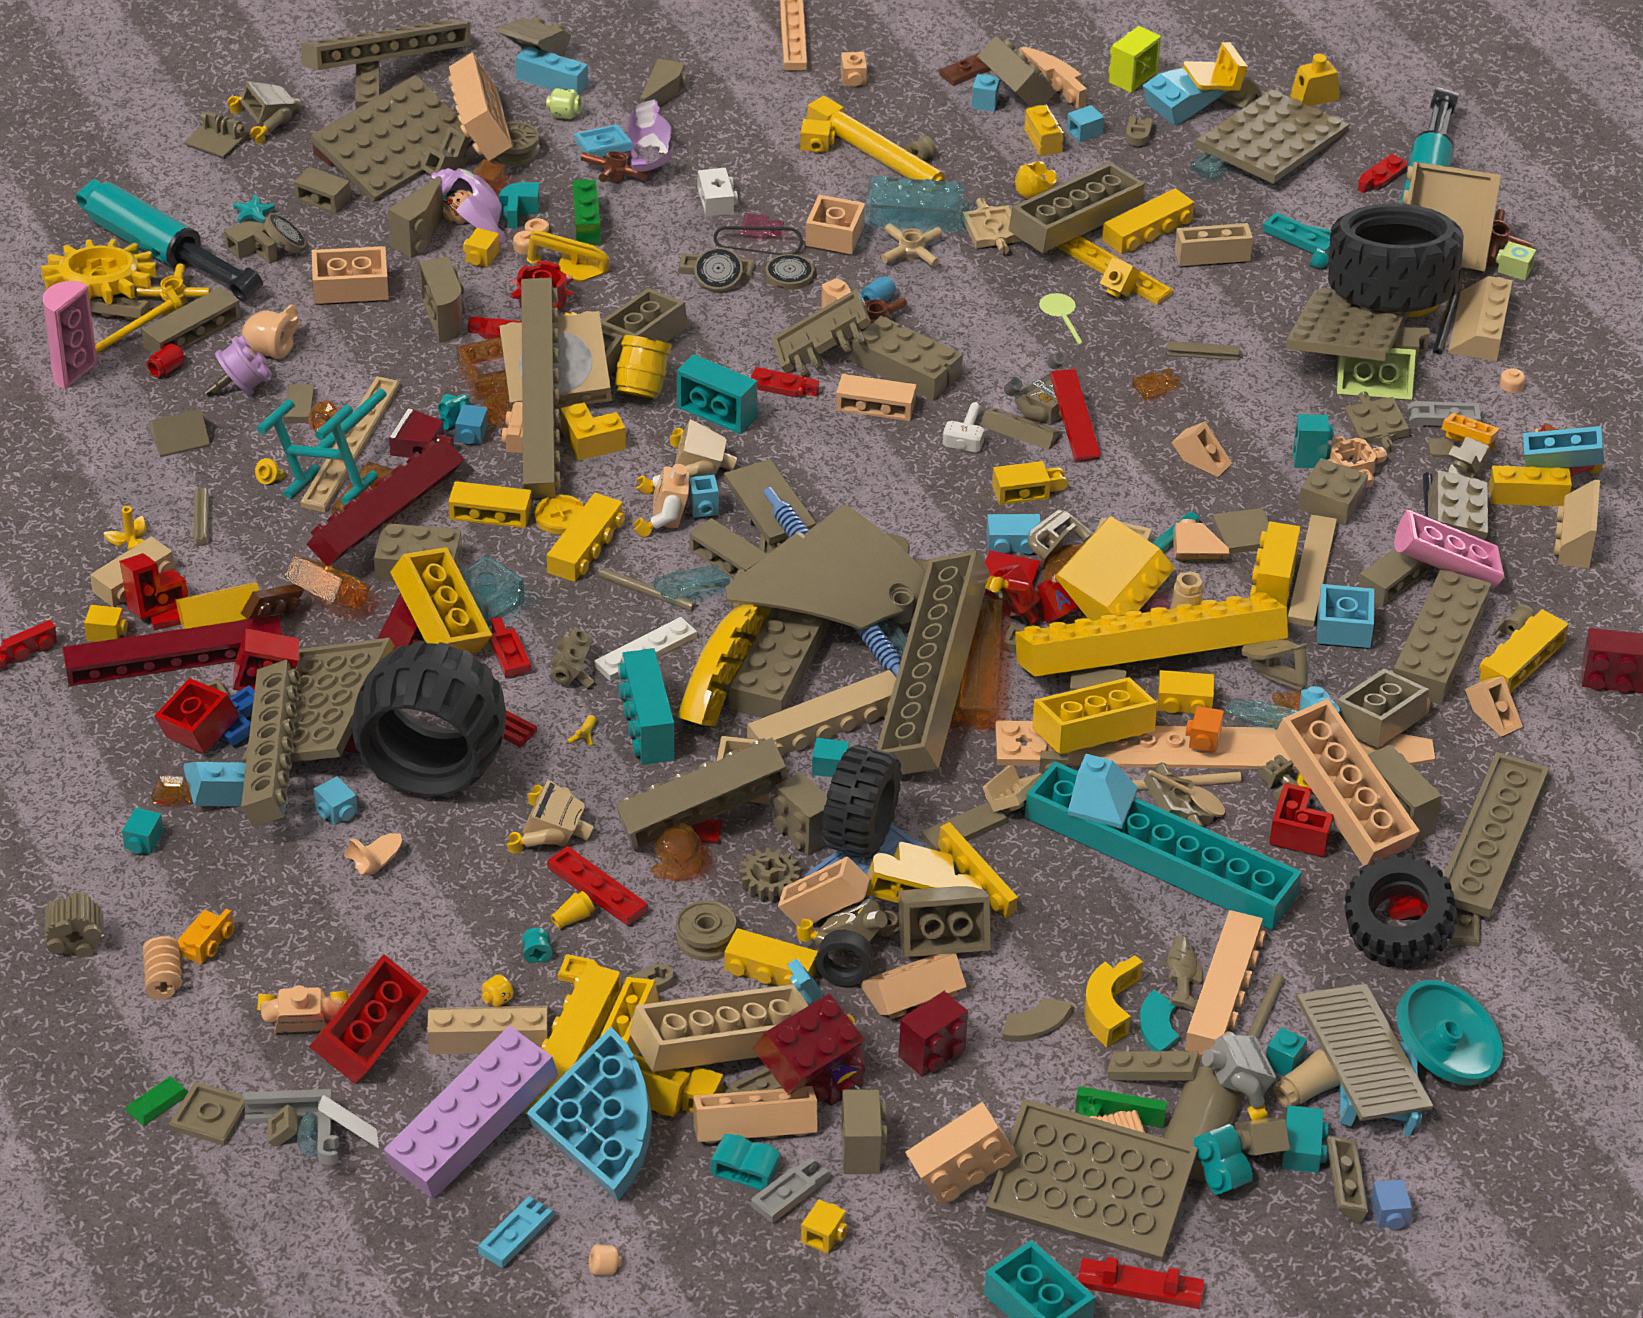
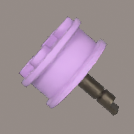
[204,335,272,395]

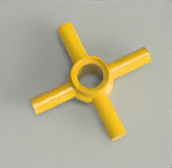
[136,264,211,318]

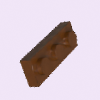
[240,584,304,620]

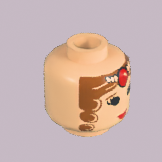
[442,190,473,225]

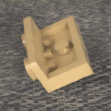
[983,765,1042,812]

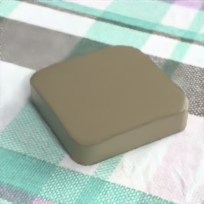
[1428,438,1454,458]

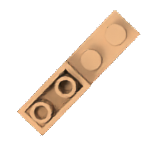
[1020,46,1087,109]

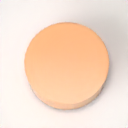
[525,218,549,233]

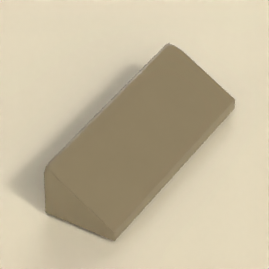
[981,408,1062,450]
[1327,1136,1368,1224]

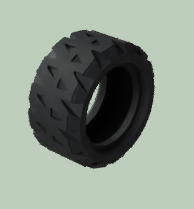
[1328,203,1464,312]

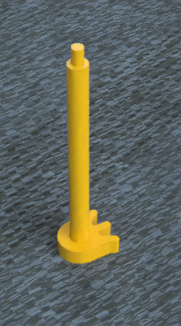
[95,285,183,354]

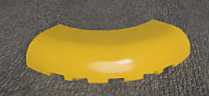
[677,603,771,727]

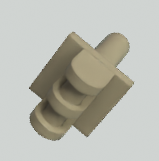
[1258,755,1313,802]

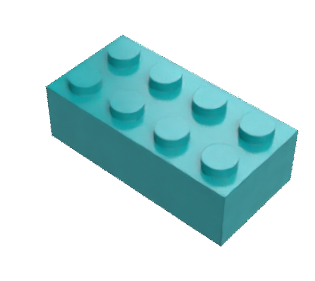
[618,648,674,765]

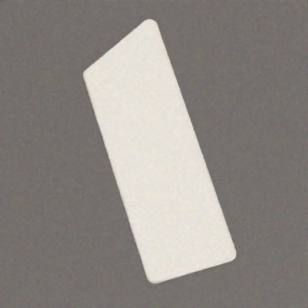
[318,1095,379,1148]

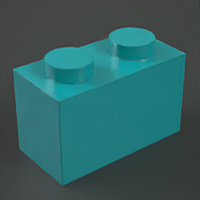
[1292,414,1334,468]
[1282,1105,1328,1173]

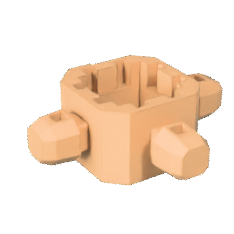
[1328,436,1387,488]

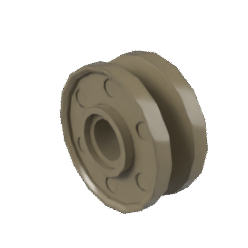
[493,122,540,167]
[676,900,737,961]

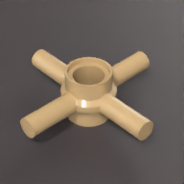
[881,223,942,267]

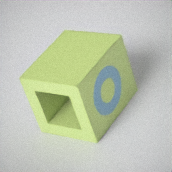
[1496,242,1536,280]

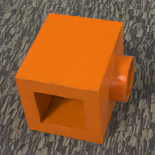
[1185,706,1224,753]

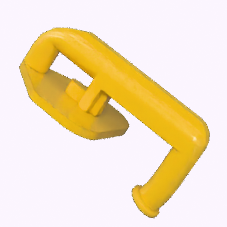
[527,230,610,282]

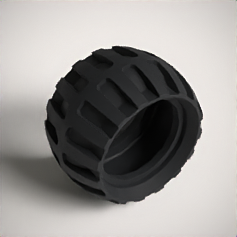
[353,641,506,798]

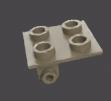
[184,111,250,158]

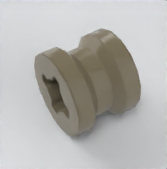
[907,135,936,161]

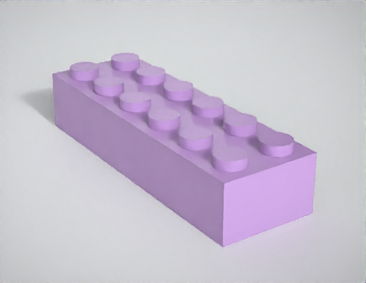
[383,1025,558,1199]

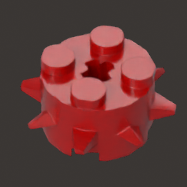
[510,261,574,310]

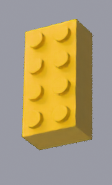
[390,547,492,654]
[1032,677,1157,754]

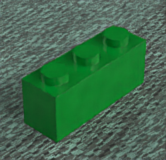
[572,179,600,245]

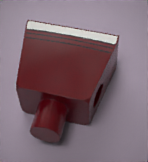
[389,408,454,458]

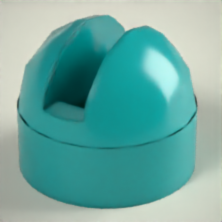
[1309,248,1329,269]

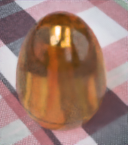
[308,400,338,432]

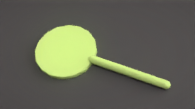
[1039,293,1082,344]

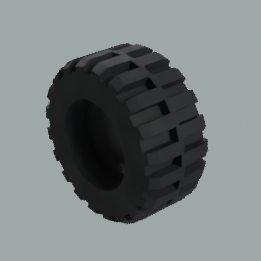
[822,745,902,858]
[1344,854,1457,968]

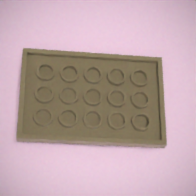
[310,75,474,202]
[1195,89,1349,183]
[1286,288,1410,361]
[241,638,394,763]
[986,1098,1198,1262]

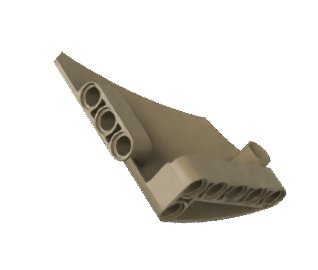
[725,505,925,630]

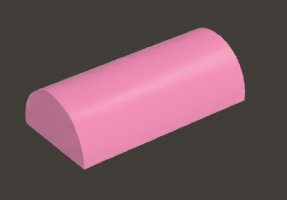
[43,281,97,389]
[1394,510,1504,589]

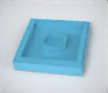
[574,124,634,157]

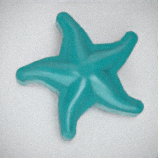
[233,195,275,223]

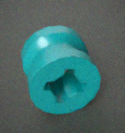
[522,928,552,963]

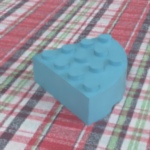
[527,1027,652,1201]

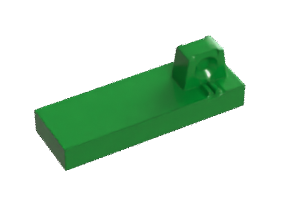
[1075,1086,1167,1128]

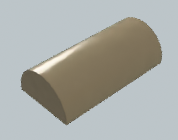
[1163,1066,1244,1183]

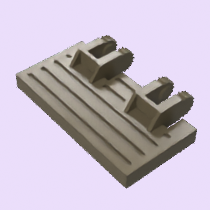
[772,289,871,377]

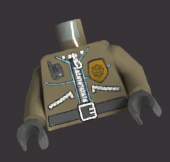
[1004,351,1066,425]

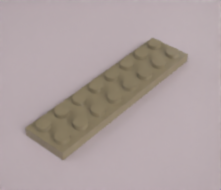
[1443,752,1549,918]

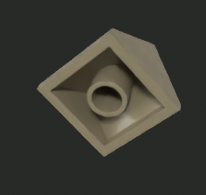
[147,409,210,457]

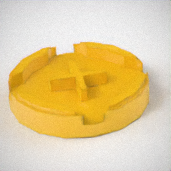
[535,495,583,534]

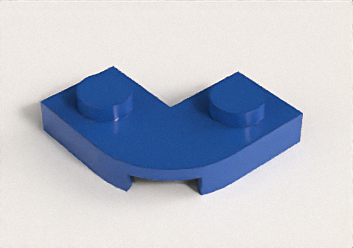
[221,685,255,746]

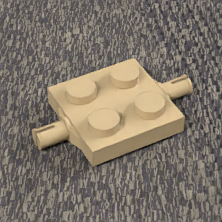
[962,198,1022,254]

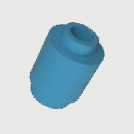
[861,276,896,302]

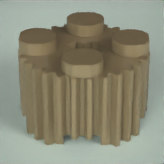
[45,892,104,957]

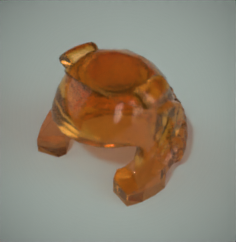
[650,822,707,881]

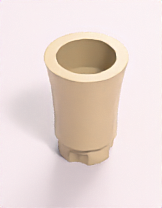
[1170,571,1203,609]
[1273,1050,1341,1108]

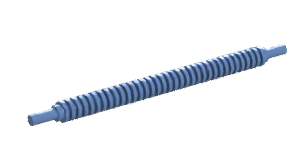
[763,487,902,677]

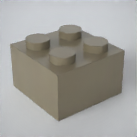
[1298,458,1368,526]
[773,771,827,855]
[841,1090,887,1174]

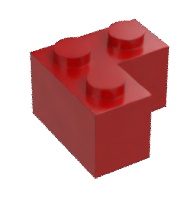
[119,553,189,619]
[233,629,299,691]
[1269,783,1333,857]

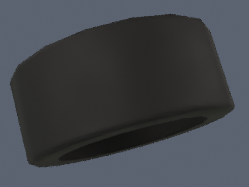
[816,929,873,987]

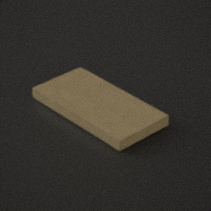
[724,459,816,544]

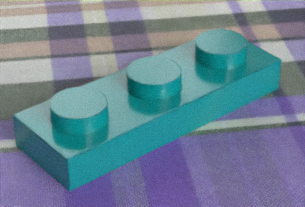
[1263,212,1330,255]

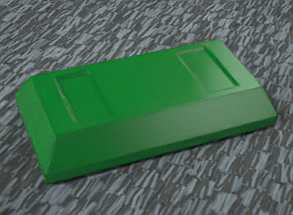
[125,1076,189,1126]

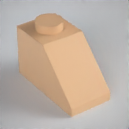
[1172,422,1232,477]
[1173,519,1229,559]
[1465,676,1523,737]

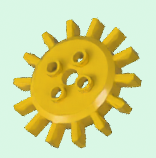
[41,239,157,304]

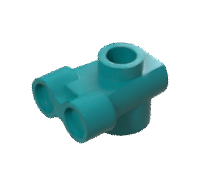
[437,394,471,430]

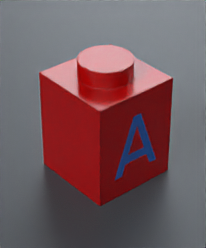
[1035,579,1078,623]

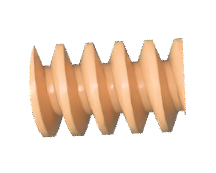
[142,936,182,999]

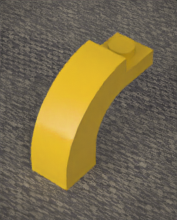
[1084,955,1143,1047]

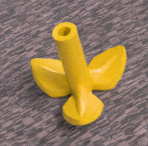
[103,506,146,550]

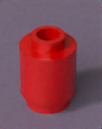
[146,344,185,378]

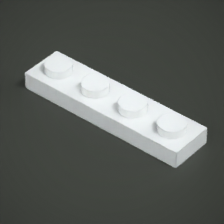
[594,617,697,682]

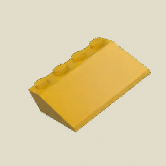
[1055,516,1176,621]

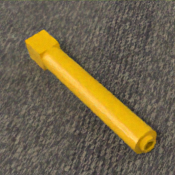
[807,96,945,193]

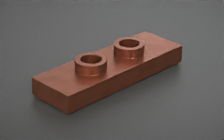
[939,52,991,86]

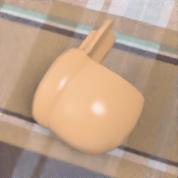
[242,304,299,359]

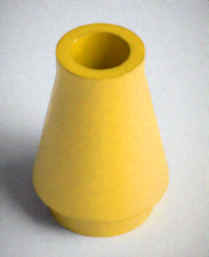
[550,891,595,929]

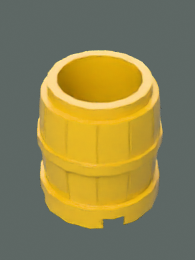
[615,335,672,399]

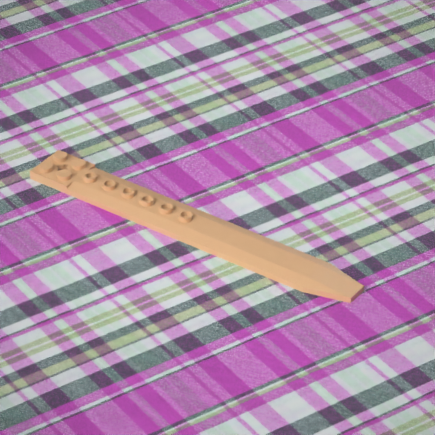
[995,721,1435,770]

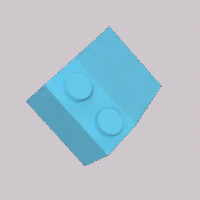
[1143,68,1226,126]

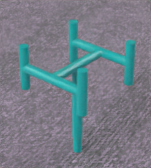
[257,388,387,505]

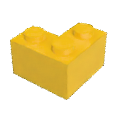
[560,403,626,461]

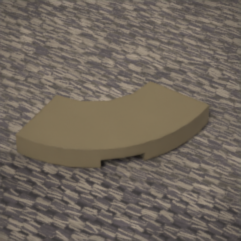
[1002,997,1072,1042]

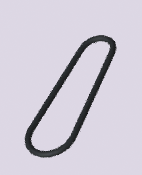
[713,226,803,255]

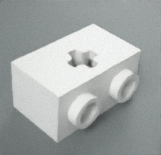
[698,168,738,216]

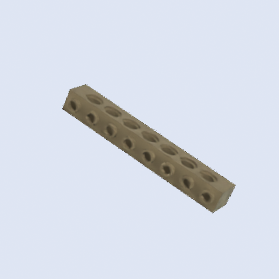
[301,19,471,70]
[241,660,301,827]

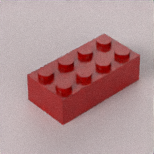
[309,954,429,1084]

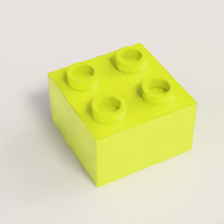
[1108,26,1161,92]

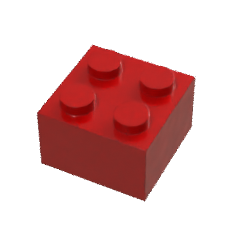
[154,678,240,754]

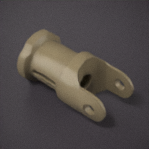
[1493,604,1535,636]

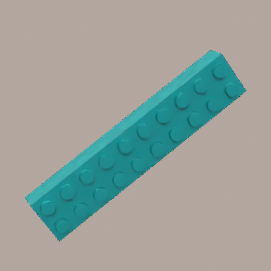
[1025,761,1302,930]

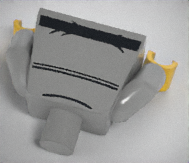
[1202,1032,1276,1120]

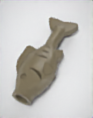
[1165,936,1202,1011]

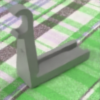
[244,1089,339,1165]

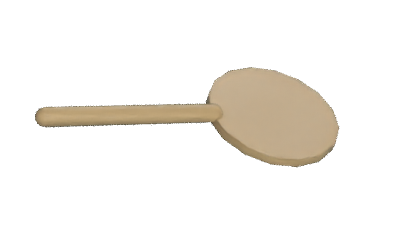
[1148,770,1225,817]

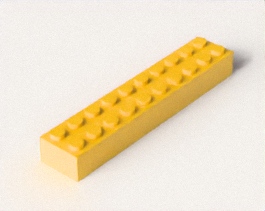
[1015,592,1288,677]

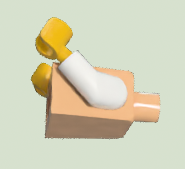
[634,464,689,537]

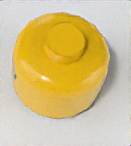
[481,974,514,1007]

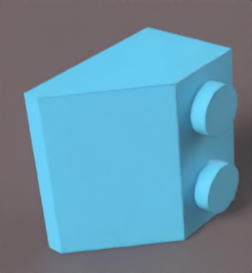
[183,762,246,806]

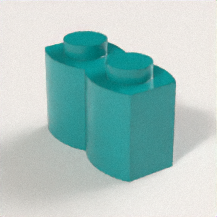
[1193,1124,1253,1195]
[710,1134,781,1191]

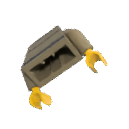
[227,81,301,144]

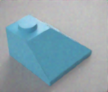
[1068,754,1138,829]

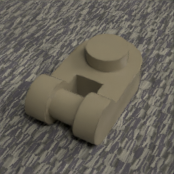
[1126,116,1153,146]

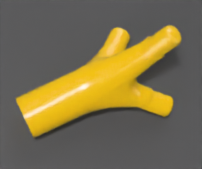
[568,715,597,746]

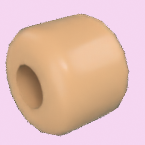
[513,231,532,254]
[1500,368,1526,393]
[589,1244,622,1276]

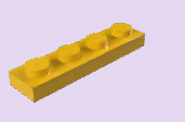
[937,822,1018,918]

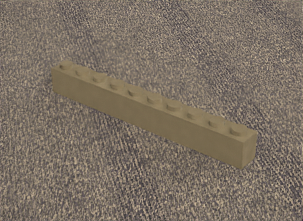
[521,278,561,498]

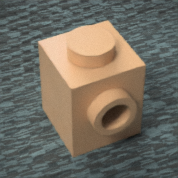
[841,52,867,86]

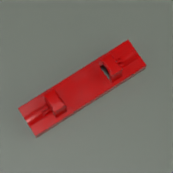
[1077,1256,1205,1309]

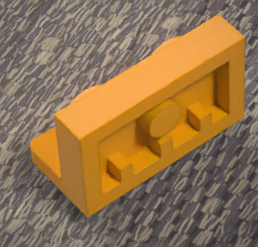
[1442,413,1500,452]
[177,909,235,965]

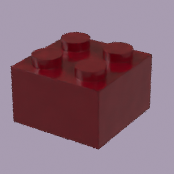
[898,990,968,1077]

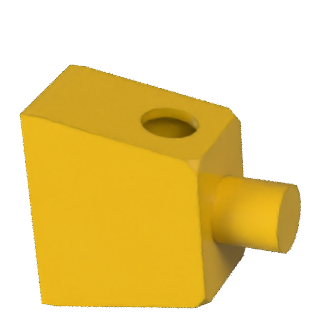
[1290,54,1340,106]

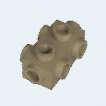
[549,627,595,689]

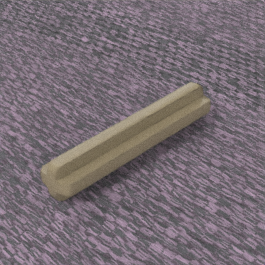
[1167,341,1240,360]
[193,488,209,546]

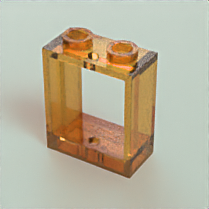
[456,337,509,401]
[284,554,371,610]

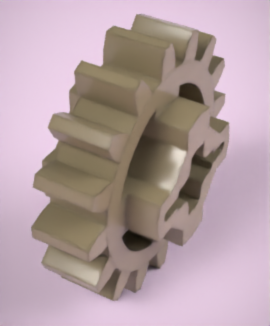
[739,847,801,901]

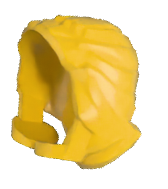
[1015,161,1058,199]

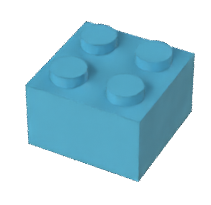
[1317,584,1374,648]

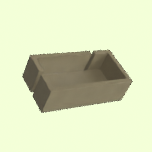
[852,316,963,401]

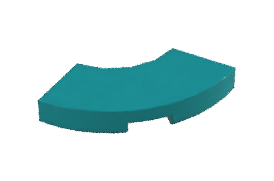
[1139,990,1179,1051]

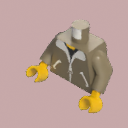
[796,895,887,955]

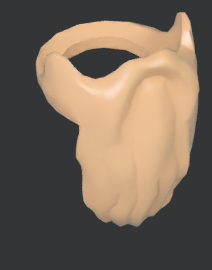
[344,833,402,875]

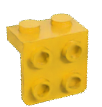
[1183,42,1247,92]

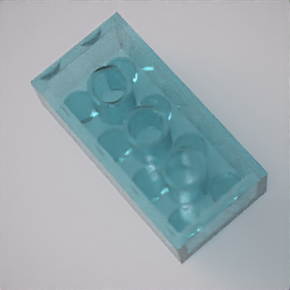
[865,176,964,233]

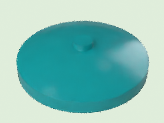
[1396,980,1503,1085]

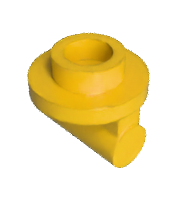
[255,458,286,484]

